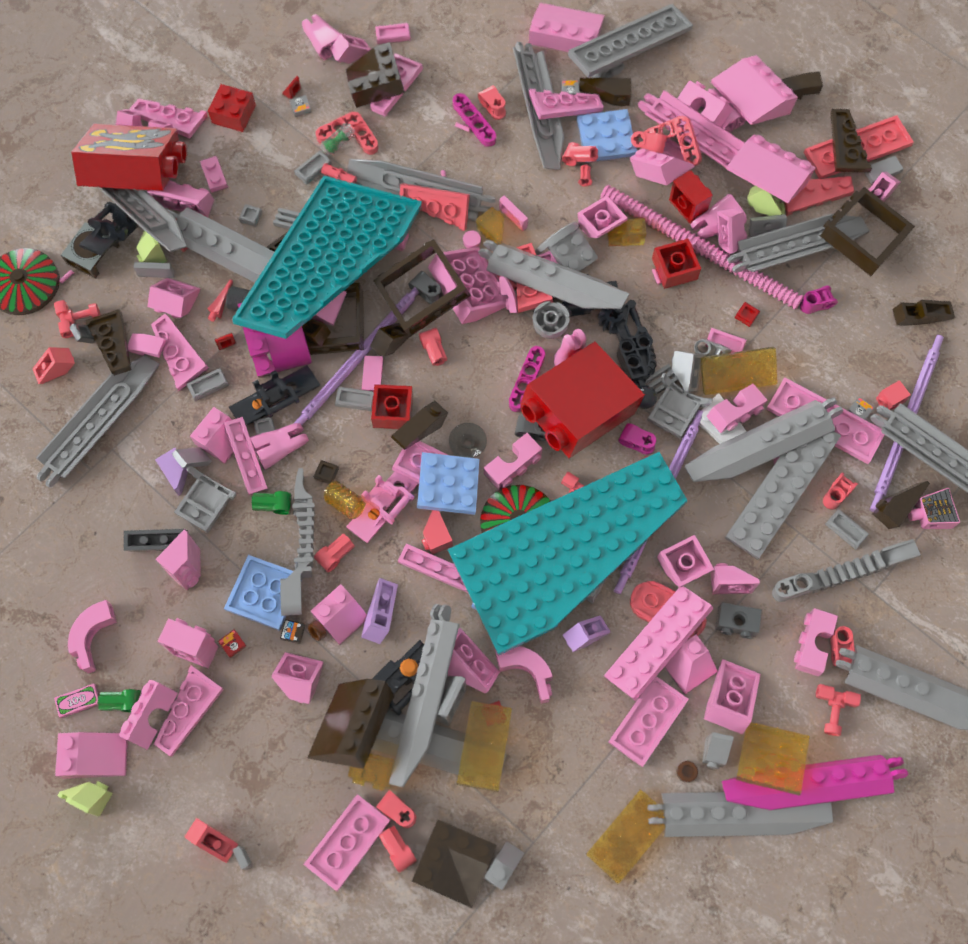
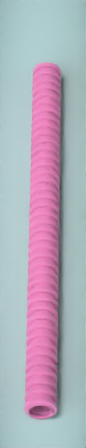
[601,185,803,310]

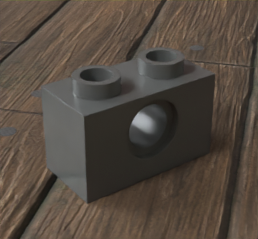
[715,602,762,639]

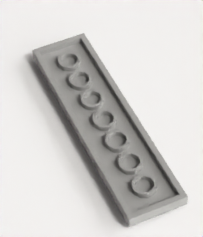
[568,4,693,78]
[725,431,841,560]

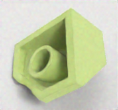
[747,185,786,216]
[136,231,168,263]
[58,781,113,817]

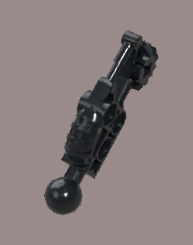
[598,300,657,409]

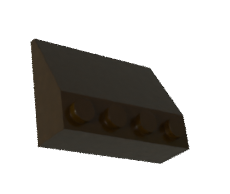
[308,678,394,769]

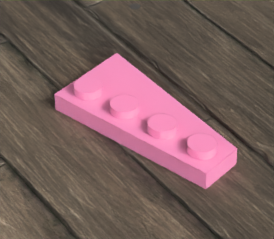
[370,53,423,116]
[129,99,208,139]
[154,665,224,757]

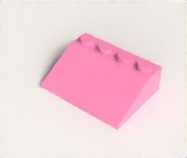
[529,3,604,52]
[711,55,798,125]
[726,134,816,203]
[428,247,508,324]

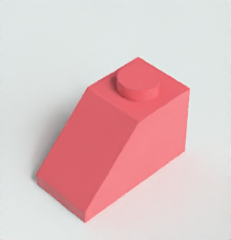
[33,347,75,384]
[421,510,453,555]
[185,818,238,863]

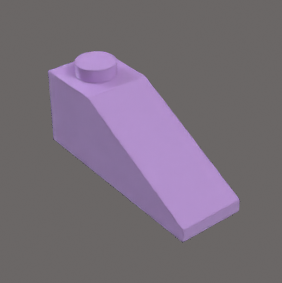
[361,578,398,644]

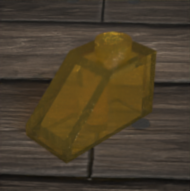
[476,207,505,245]
[607,218,646,246]

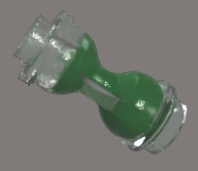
[319,123,356,157]

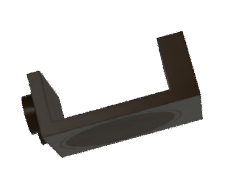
[61,222,120,279]

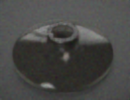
[449,423,487,458]

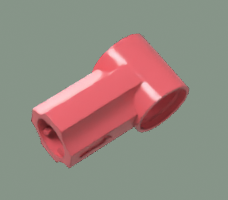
[562,142,598,166]
[419,328,447,366]
[314,533,355,573]
[379,826,417,873]

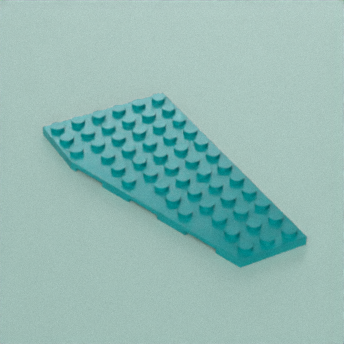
[232,176,422,339]
[448,452,687,656]

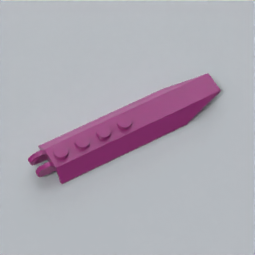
[722,755,908,810]

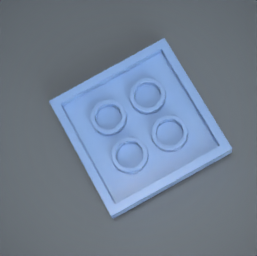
[577,109,637,163]
[417,452,479,515]
[224,555,302,631]

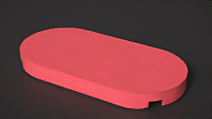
[630,581,707,640]

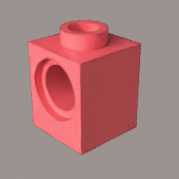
[876,380,911,410]

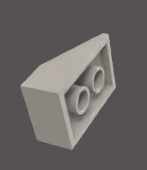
[436,676,467,727]

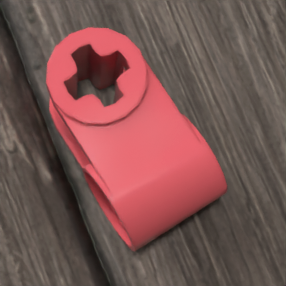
[478,86,506,120]
[631,131,667,153]
[823,472,858,510]
[830,626,855,666]
[376,790,417,828]

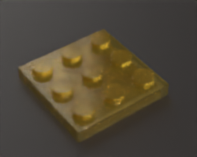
[736,722,810,796]

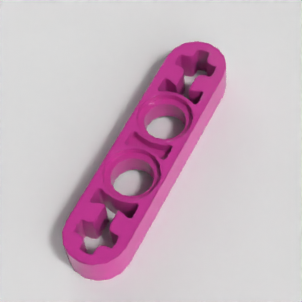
[452,93,496,147]
[509,346,545,412]

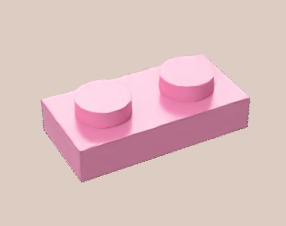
[200,156,228,193]

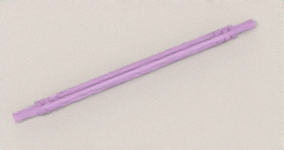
[293,287,419,425]
[870,335,944,512]
[614,410,703,594]

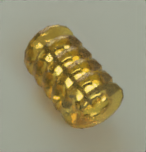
[324,481,365,519]

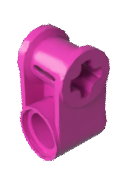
[799,285,838,314]
[618,423,656,455]

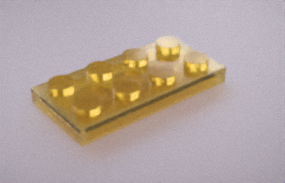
[700,347,778,395]
[457,701,512,792]
[585,789,665,884]

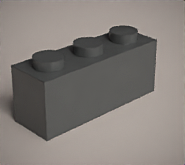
[124,529,188,552]

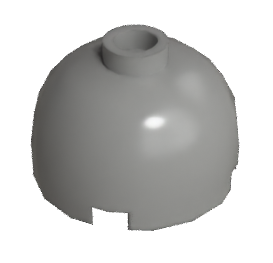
[533,301,569,339]

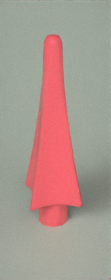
[207,279,233,322]

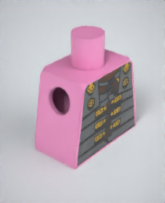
[908,488,960,529]

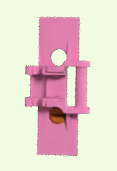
[346,471,419,544]

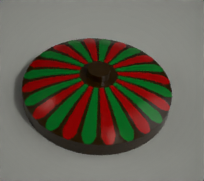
[0,248,60,315]
[480,485,551,533]

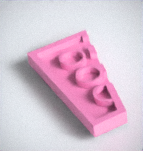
[528,89,604,120]
[151,313,208,391]

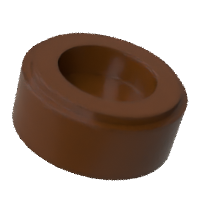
[308,620,327,641]
[676,761,698,783]

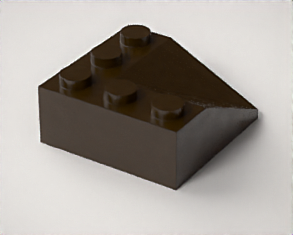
[346,42,405,108]
[412,819,497,908]

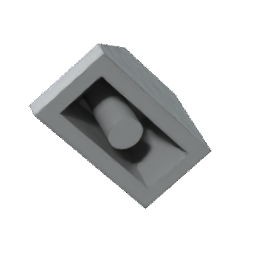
[672,351,703,392]
[702,732,734,769]
[484,841,524,890]

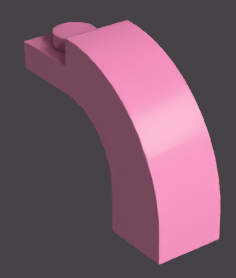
[68,600,117,674]
[495,646,553,704]

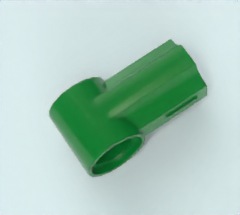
[251,491,292,515]
[97,689,141,713]

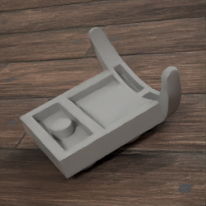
[535,222,598,271]
[647,373,713,439]
[174,466,237,533]

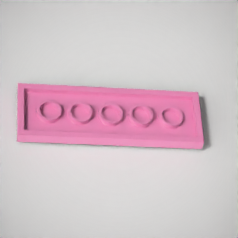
[766,377,885,464]
[604,586,713,701]

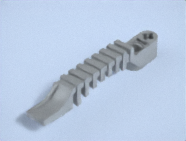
[280,468,315,616]
[772,539,921,602]

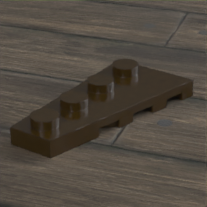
[830,109,872,173]
[85,309,132,376]

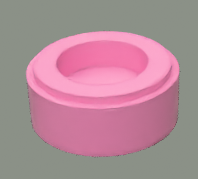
[463,231,481,248]

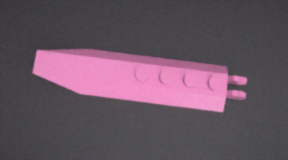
[638,90,745,168]

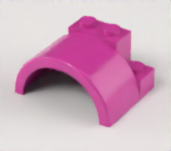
[238,303,312,377]

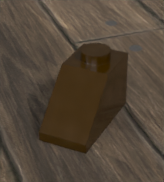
[370,323,410,357]

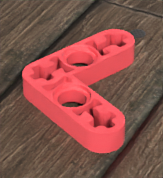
[316,112,378,155]
[642,116,702,166]

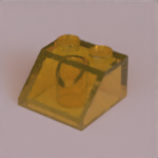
[348,753,395,791]

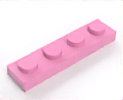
[224,417,267,495]
[398,544,468,593]

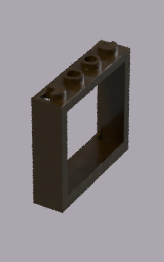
[820,187,915,276]
[373,239,471,337]
[306,282,364,355]

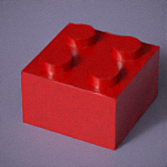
[208,84,256,132]
[669,170,713,224]
[652,238,701,289]
[371,384,413,429]

